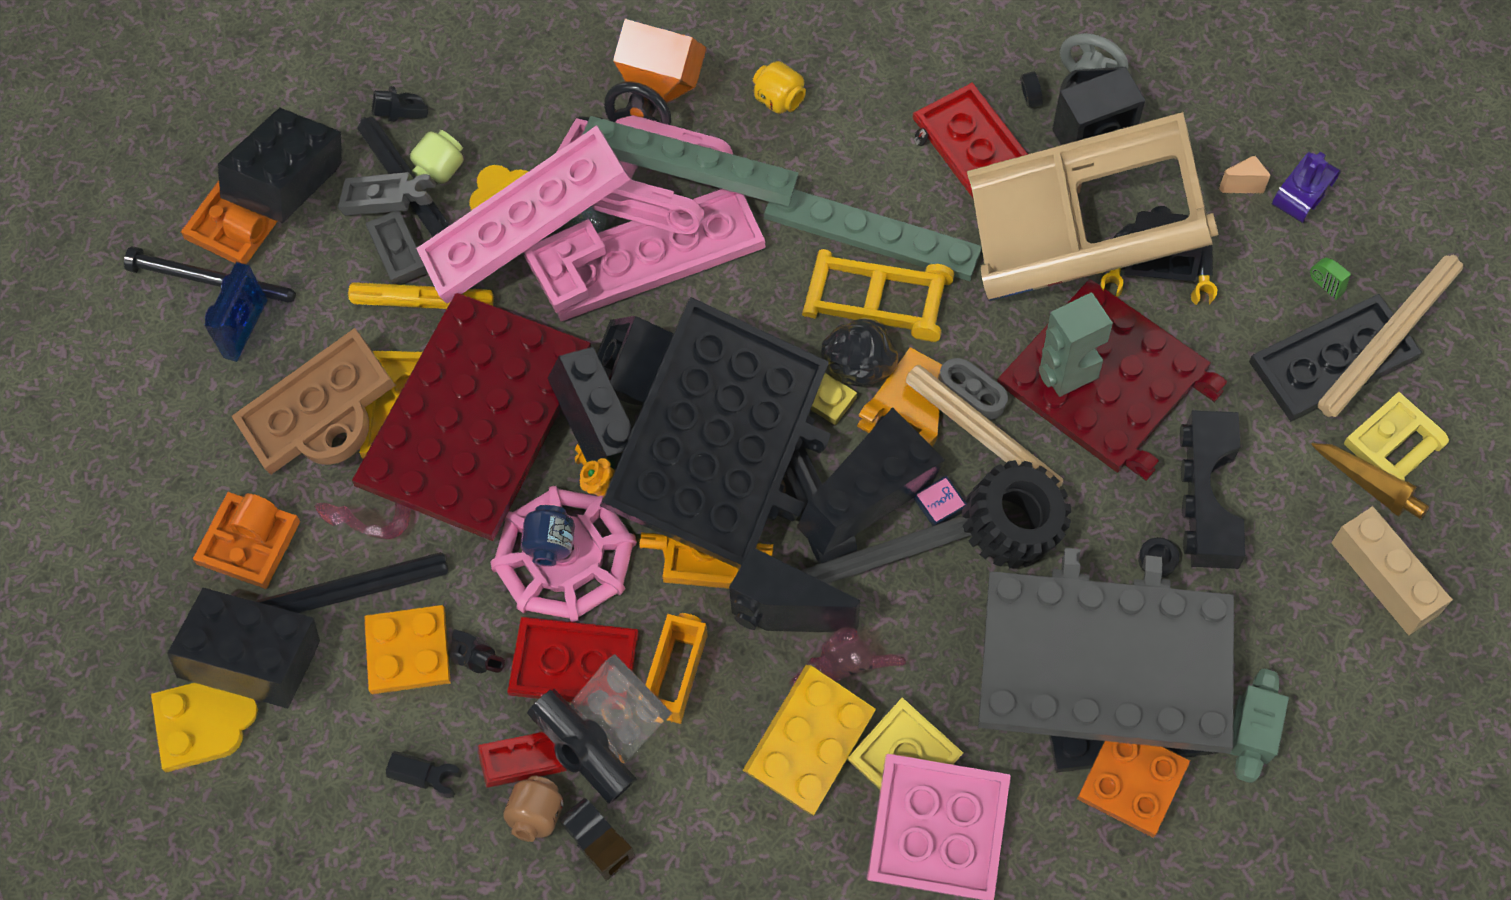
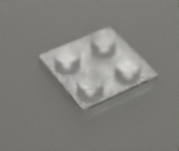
[569,654,672,764]

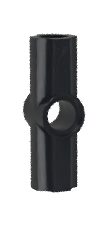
[527,689,637,804]

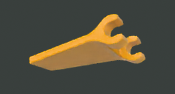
[857,347,942,447]

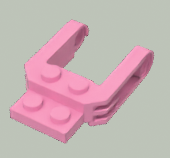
[556,115,733,235]

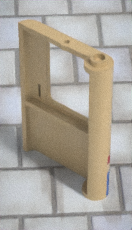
[967,112,1219,301]

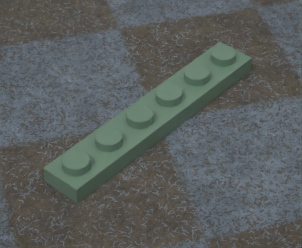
[582,116,799,207]
[764,189,982,281]

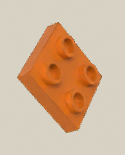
[181,181,278,267]
[193,492,301,589]
[1077,741,1190,838]

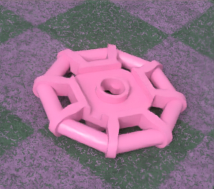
[491,485,637,622]

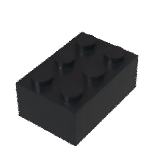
[217,107,342,223]
[167,588,320,709]

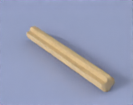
[905,365,1063,488]

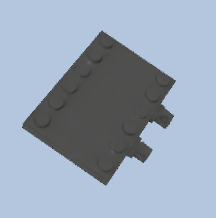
[978,548,1234,754]

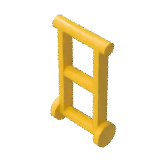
[802,249,954,342]

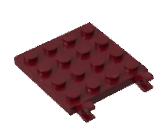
[997,279,1227,481]

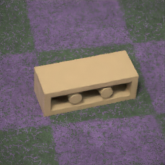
[1332,506,1452,635]

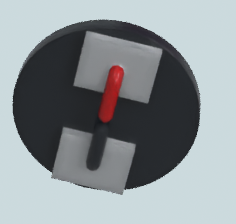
[915,128,928,146]

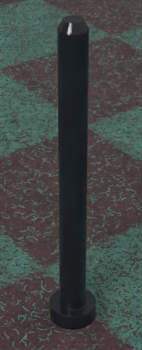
[124,246,296,303]

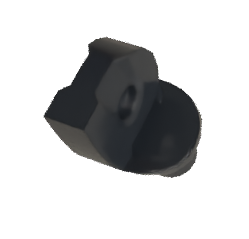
[372,86,429,122]
[449,629,505,673]

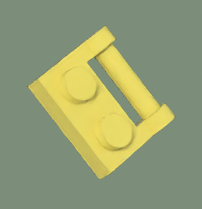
[1344,392,1449,481]

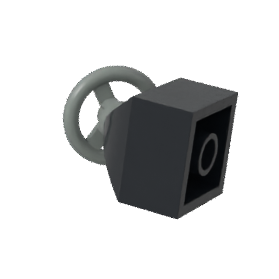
[1052,33,1145,145]

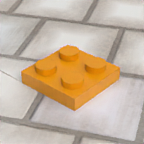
[364,605,451,694]

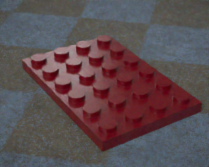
[352,293,591,541]

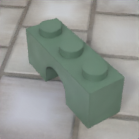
[1039,292,1113,397]

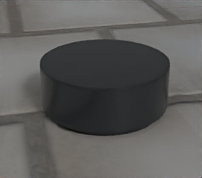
[1020,71,1043,109]
[1138,537,1179,578]

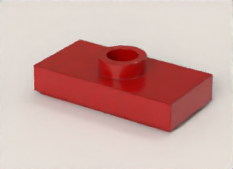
[477,732,567,788]

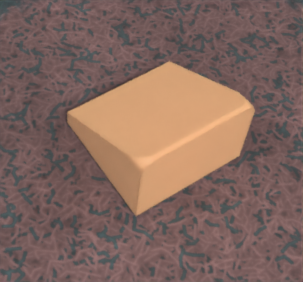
[1219,156,1270,193]

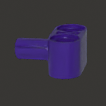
[1272,152,1341,223]

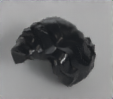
[821,317,898,386]

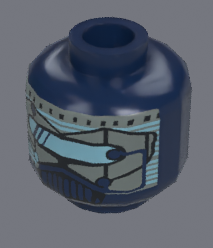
[521,505,575,566]

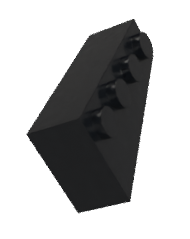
[797,407,945,555]

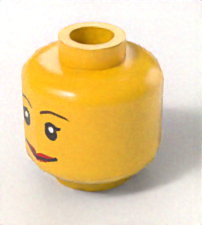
[753,61,806,114]

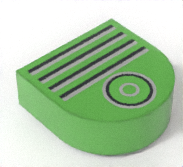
[1310,258,1351,300]

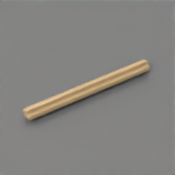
[1318,255,1463,417]

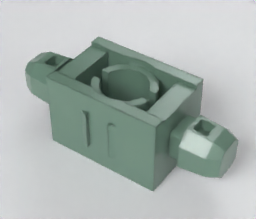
[1230,669,1289,783]

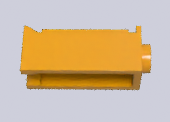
[640,613,708,724]

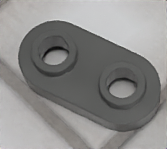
[938,358,1008,420]

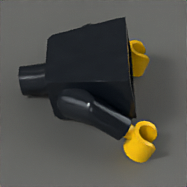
[1101,206,1218,305]

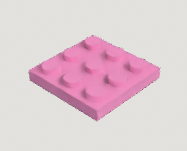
[867,754,1011,900]

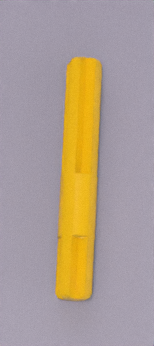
[348,282,494,309]

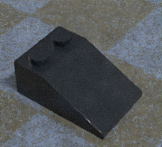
[729,547,860,633]

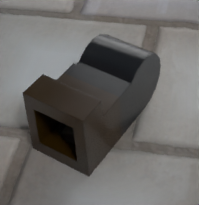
[559,797,635,881]

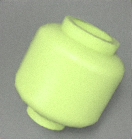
[410,130,463,184]

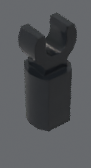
[386,751,462,798]

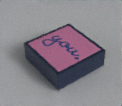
[914,476,967,526]

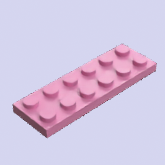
[416,125,630,304]
[557,189,765,322]

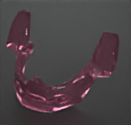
[314,503,411,539]

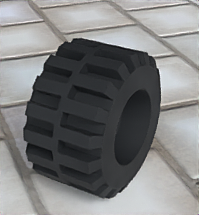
[962,460,1071,569]

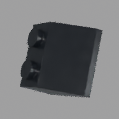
[597,316,673,405]

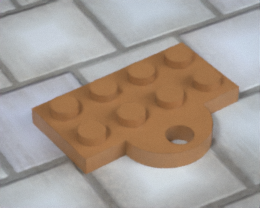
[232,328,396,475]

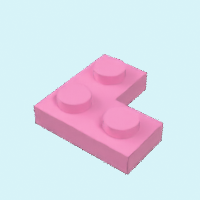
[523,219,606,313]

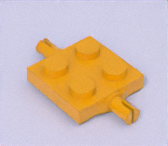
[640,532,774,589]

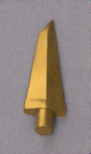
[1311,443,1429,519]

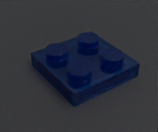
[204,262,268,362]

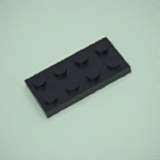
[1249,294,1422,422]

